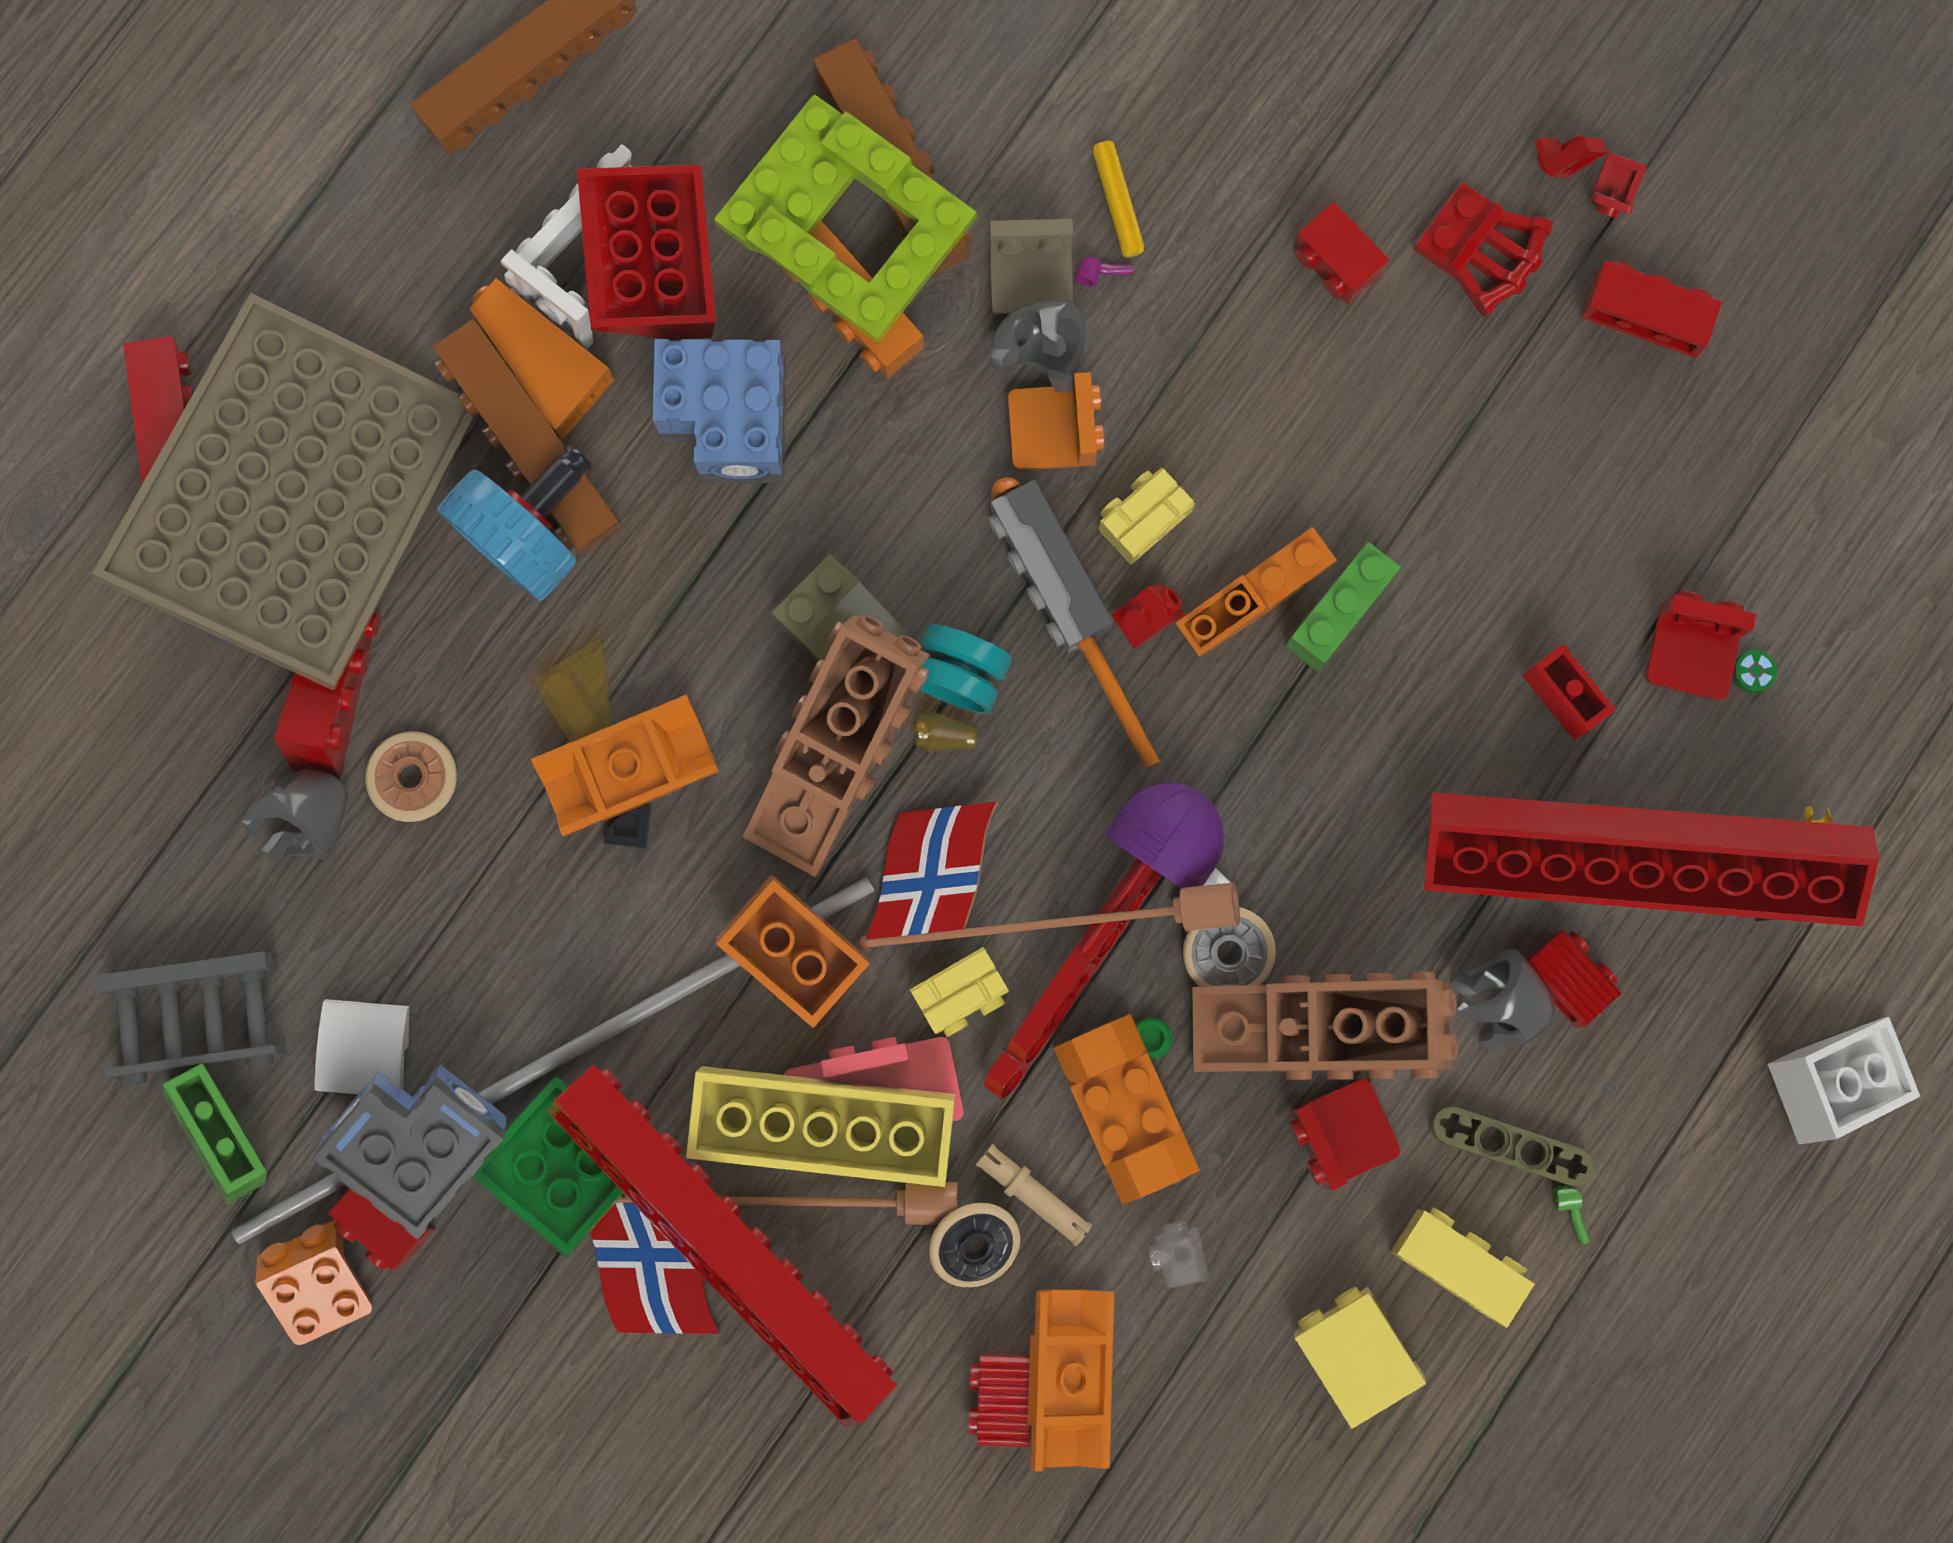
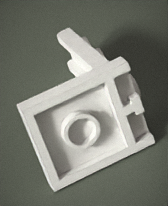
[501,144,632,350]

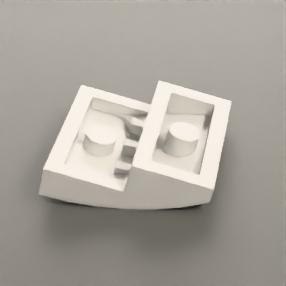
[315,999,409,1094]

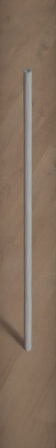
[232,876,875,1244]

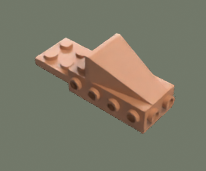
[743,614,930,877]
[1192,972,1458,1080]

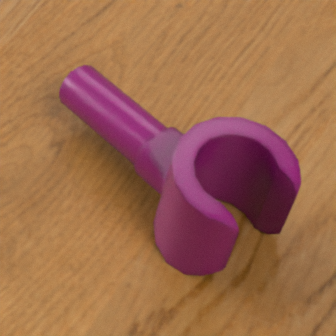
[1075,257,1134,286]

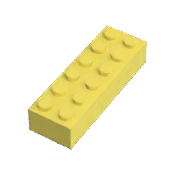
[686,1066,956,1187]

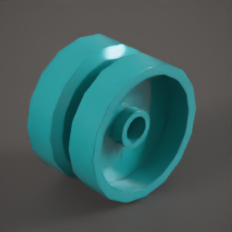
[920,624,1012,714]

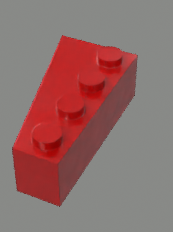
[123,336,193,484]
[274,610,380,779]

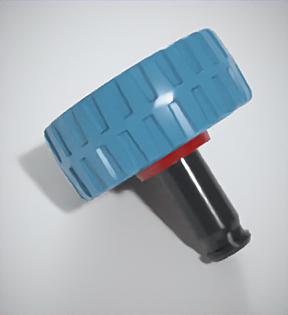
[437,445,592,601]

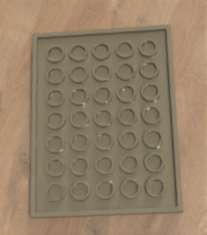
[92,293,477,691]

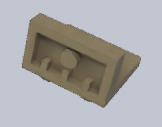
[990,219,1073,316]

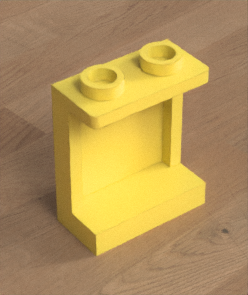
[1295,1287,1426,1429]

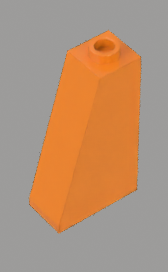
[469,278,615,441]

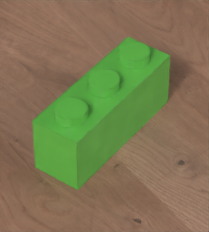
[1285,542,1401,672]
[163,1063,267,1205]

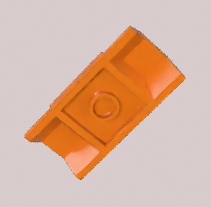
[531,694,719,837]
[1053,1014,1200,1205]
[1028,1289,1114,1472]

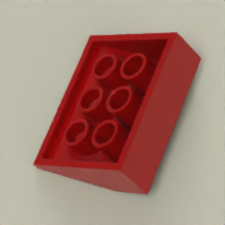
[577,165,716,340]

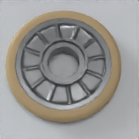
[1183,908,1276,987]

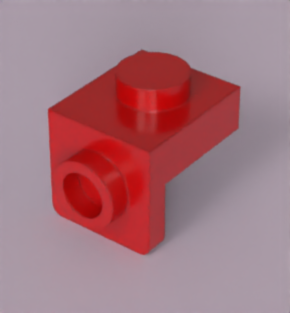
[1589,151,1647,218]
[1112,583,1185,649]

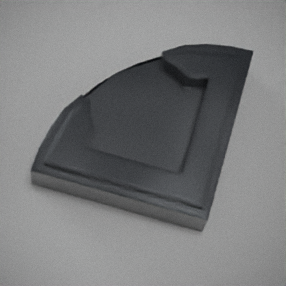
[603,806,651,849]

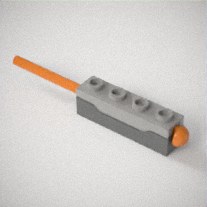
[987,477,1160,769]

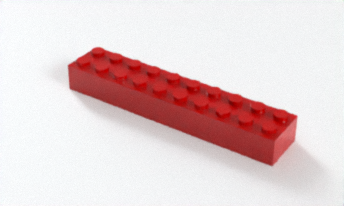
[1424,792,1879,927]
[548,1065,897,1426]

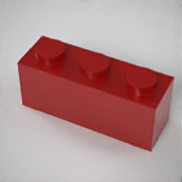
[1580,260,1722,359]

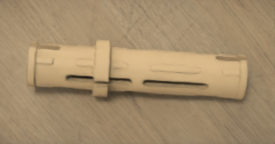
[976,1144,1092,1246]

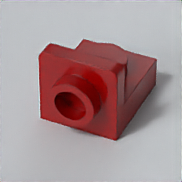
[1534,135,1608,178]

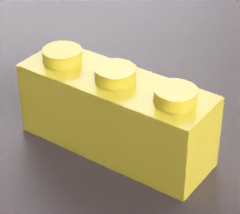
[1391,1207,1535,1328]

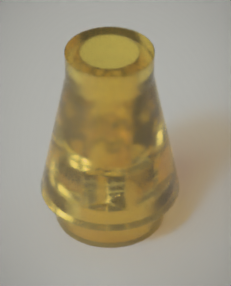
[914,711,977,752]

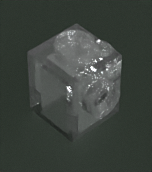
[1148,1220,1209,1289]

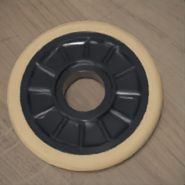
[929,1203,1020,1287]

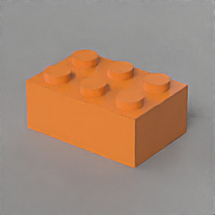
[716,875,870,1028]

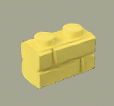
[1099,468,1195,565]
[910,947,1009,1038]

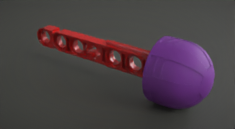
[983,783,1224,1100]

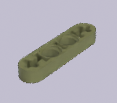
[1430,1106,1594,1186]

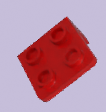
[1645,591,1757,701]
[1289,1079,1401,1191]

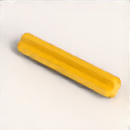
[1093,140,1144,258]

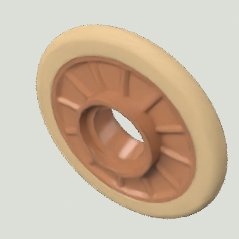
[365,731,457,822]

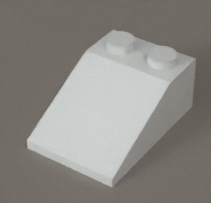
[1768,1017,1920,1144]

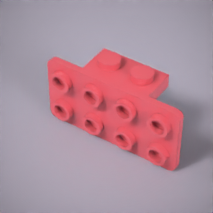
[784,1037,964,1121]

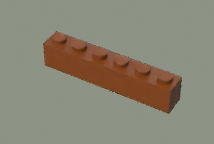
[410,0,637,155]
[813,38,973,278]
[432,318,621,555]

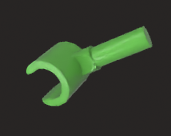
[1552,1186,1590,1245]

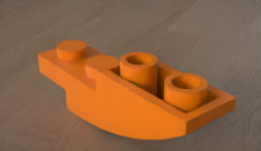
[1176,527,1338,657]

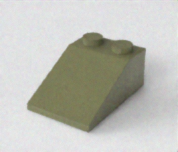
[771,554,913,663]

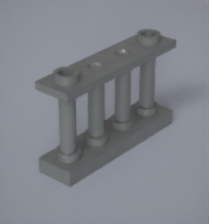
[95,951,287,1085]

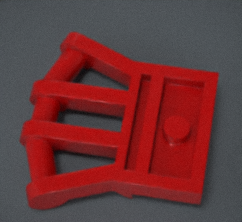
[1413,182,1553,317]

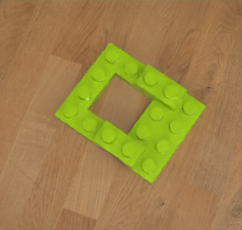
[714,94,977,344]

